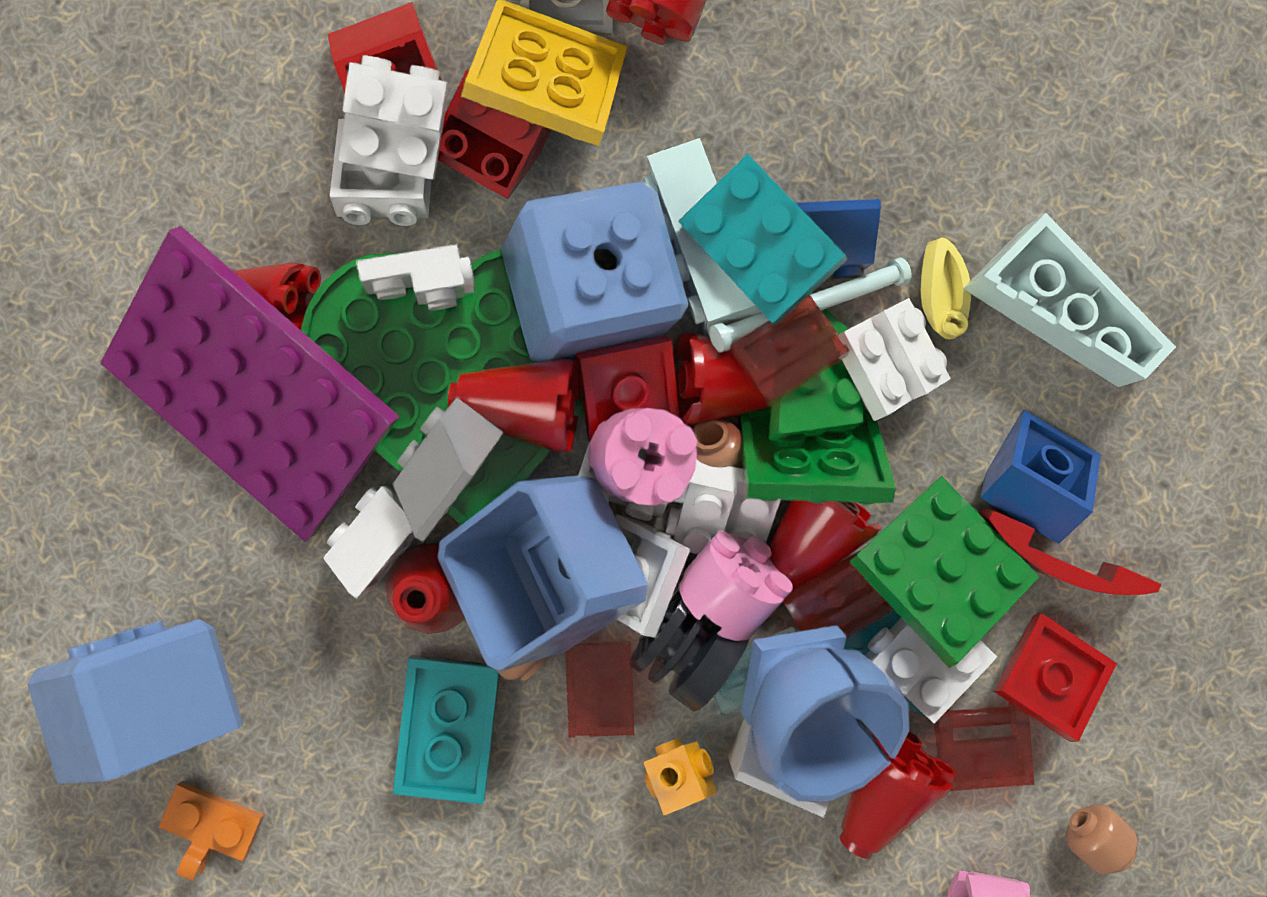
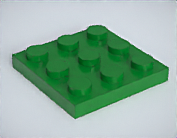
[738,407,896,505]
[849,475,1039,668]

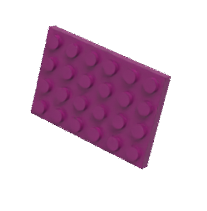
[100,226,399,542]

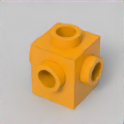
[643,738,718,816]

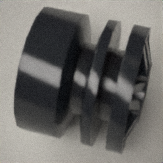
[629,590,749,712]

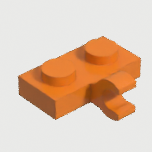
[158,782,264,881]

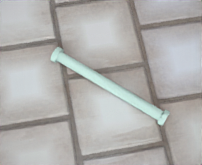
[709,257,912,353]

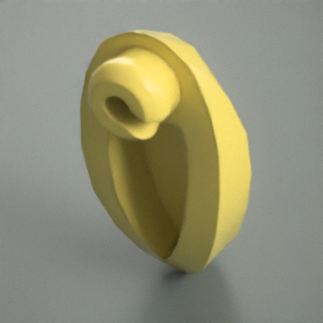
[920,238,971,339]

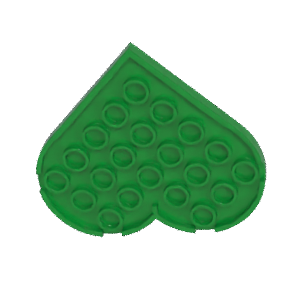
[301,249,584,525]

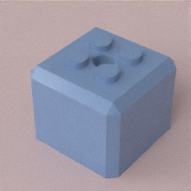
[501,181,688,362]
[438,475,649,671]
[27,619,243,784]

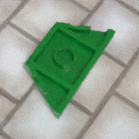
[769,309,864,441]

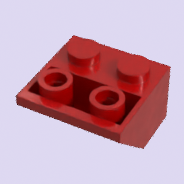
[327,2,443,92]
[438,69,552,199]

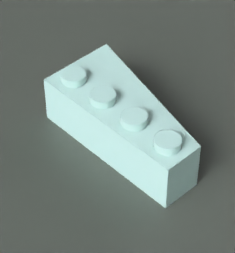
[643,138,762,337]
[963,213,1176,387]

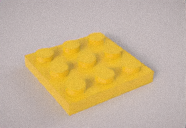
[461,0,627,147]

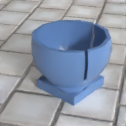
[741,625,909,801]

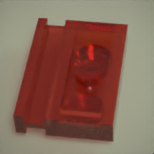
[730,295,850,406]
[782,551,894,639]
[565,641,635,738]

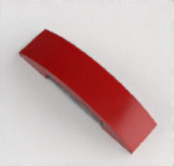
[979,508,1162,595]

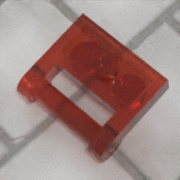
[933,702,1035,791]

